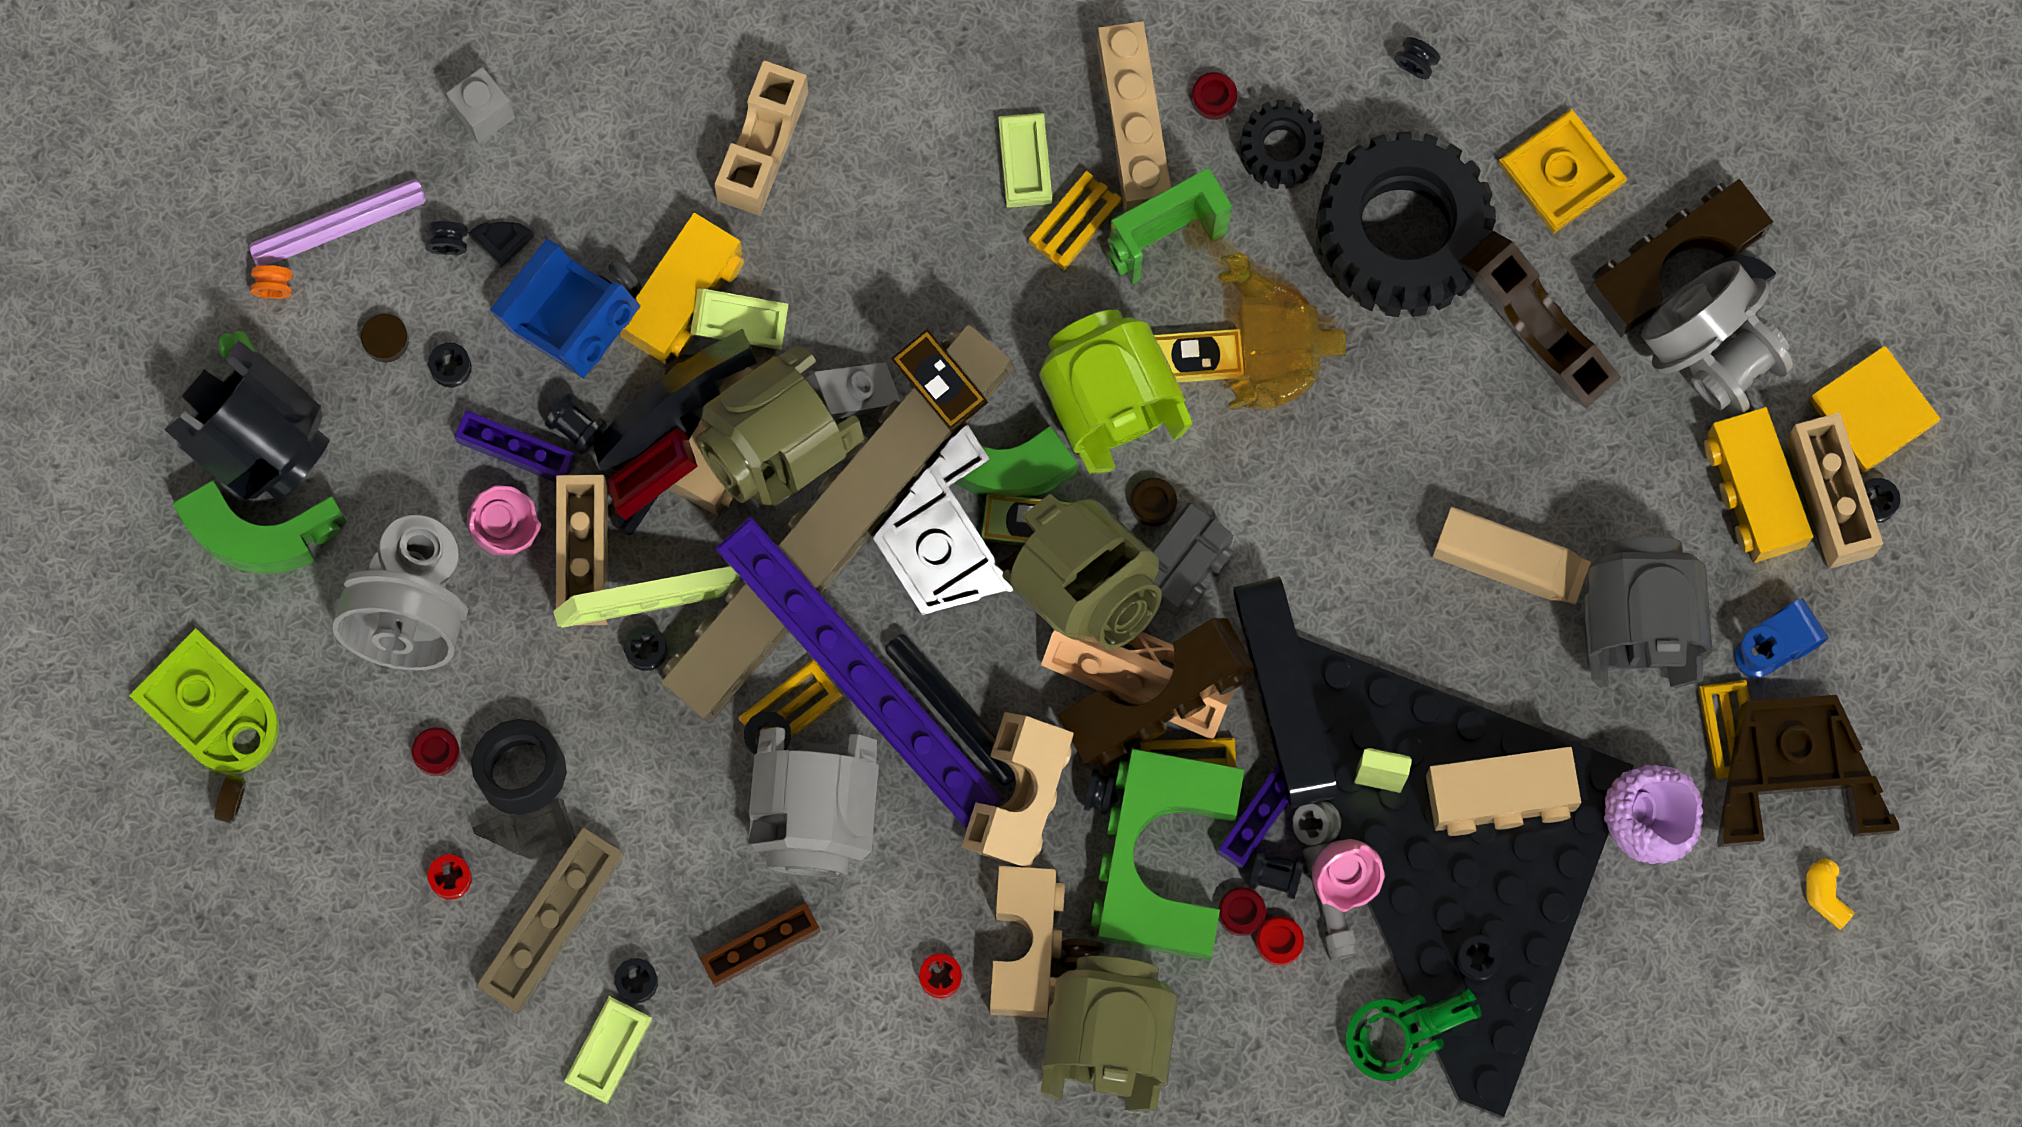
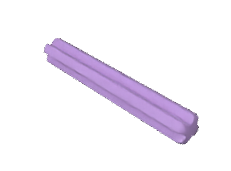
[249,178,426,266]

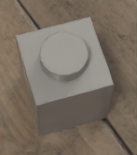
[446,66,515,144]

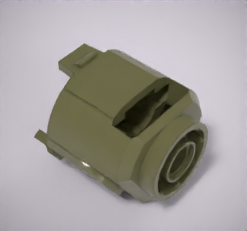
[696,345,864,506]
[1001,494,1162,649]
[1041,956,1178,1112]

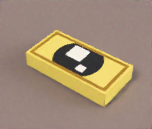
[1154,329,1244,382]

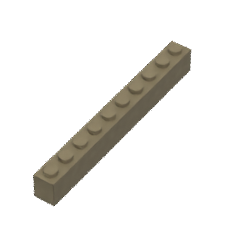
[661,324,1015,724]

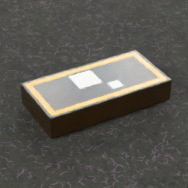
[891,329,988,433]

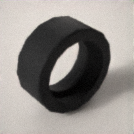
[471,719,567,815]

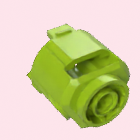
[1039,310,1193,474]

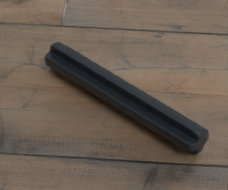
[885,634,1016,786]

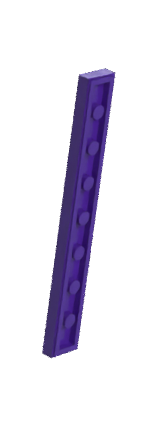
[715,517,1004,830]

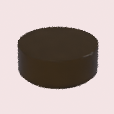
[361,314,409,363]
[1130,478,1177,526]
[214,774,246,824]

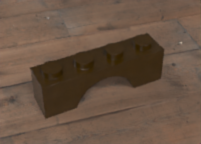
[1588,179,1774,337]
[1459,231,1621,408]
[1058,618,1255,767]

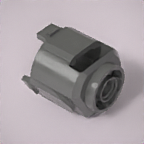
[1584,536,1713,688]

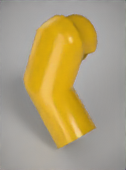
[1806,858,1855,930]

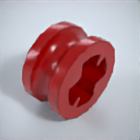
[427,854,472,900]
[919,953,962,999]

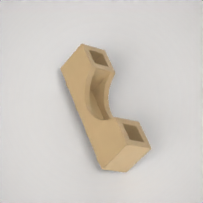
[1097,21,1171,213]

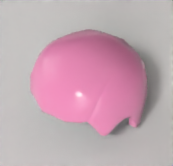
[467,485,541,556]
[1312,839,1385,912]

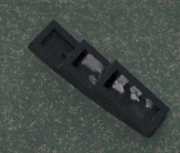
[593,329,757,472]

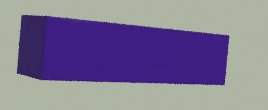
[454,410,575,482]
[1217,764,1288,870]

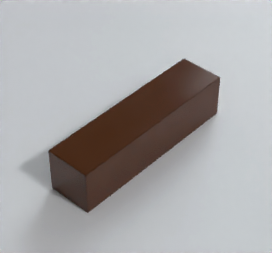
[700,902,820,988]

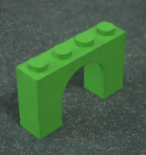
[1090,749,1245,961]

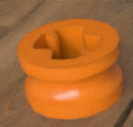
[250,265,293,299]

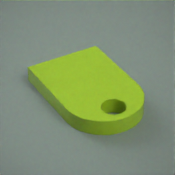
[129,628,279,774]

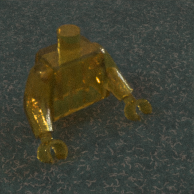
[1218,252,1346,411]

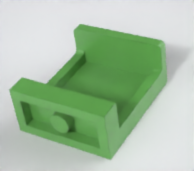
[1106,167,1232,285]

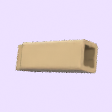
[1432,506,1591,605]

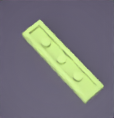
[553,566,740,628]

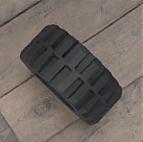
[1315,132,1496,317]

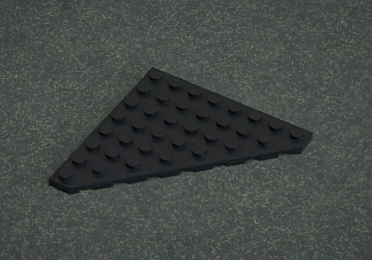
[1297,636,1634,1119]

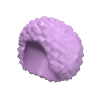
[1604,765,1703,864]

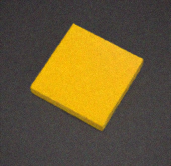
[1498,109,1628,235]
[1809,346,1941,473]

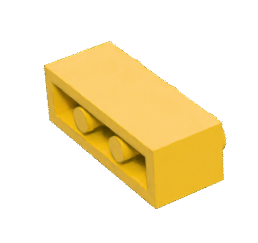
[620,213,744,365]
[1704,407,1814,563]

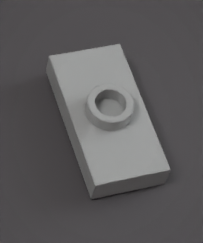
[805,362,901,419]

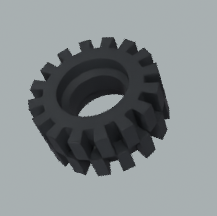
[1240,100,1324,189]

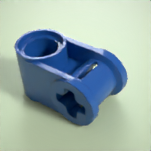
[1734,598,1829,678]

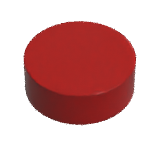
[1256,917,1304,966]

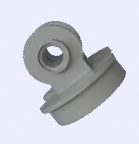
[1641,261,1793,416]
[333,515,468,670]

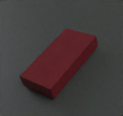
[606,428,698,520]

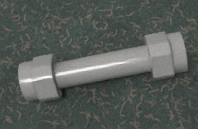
[1302,844,1359,961]

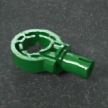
[1346,989,1481,1081]

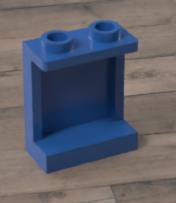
[490,238,641,379]

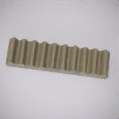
[476,827,624,1015]

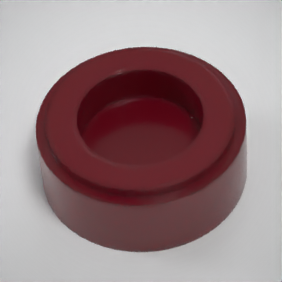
[1191,72,1238,120]
[412,727,460,776]
[1218,887,1266,936]

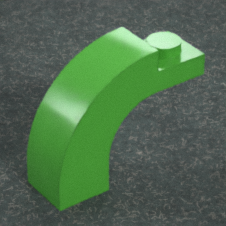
[955,426,1078,498]
[172,480,347,574]

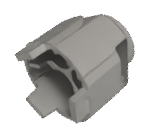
[748,727,879,877]

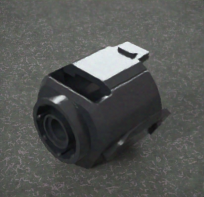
[164,340,329,501]

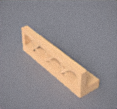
[1041,630,1236,739]

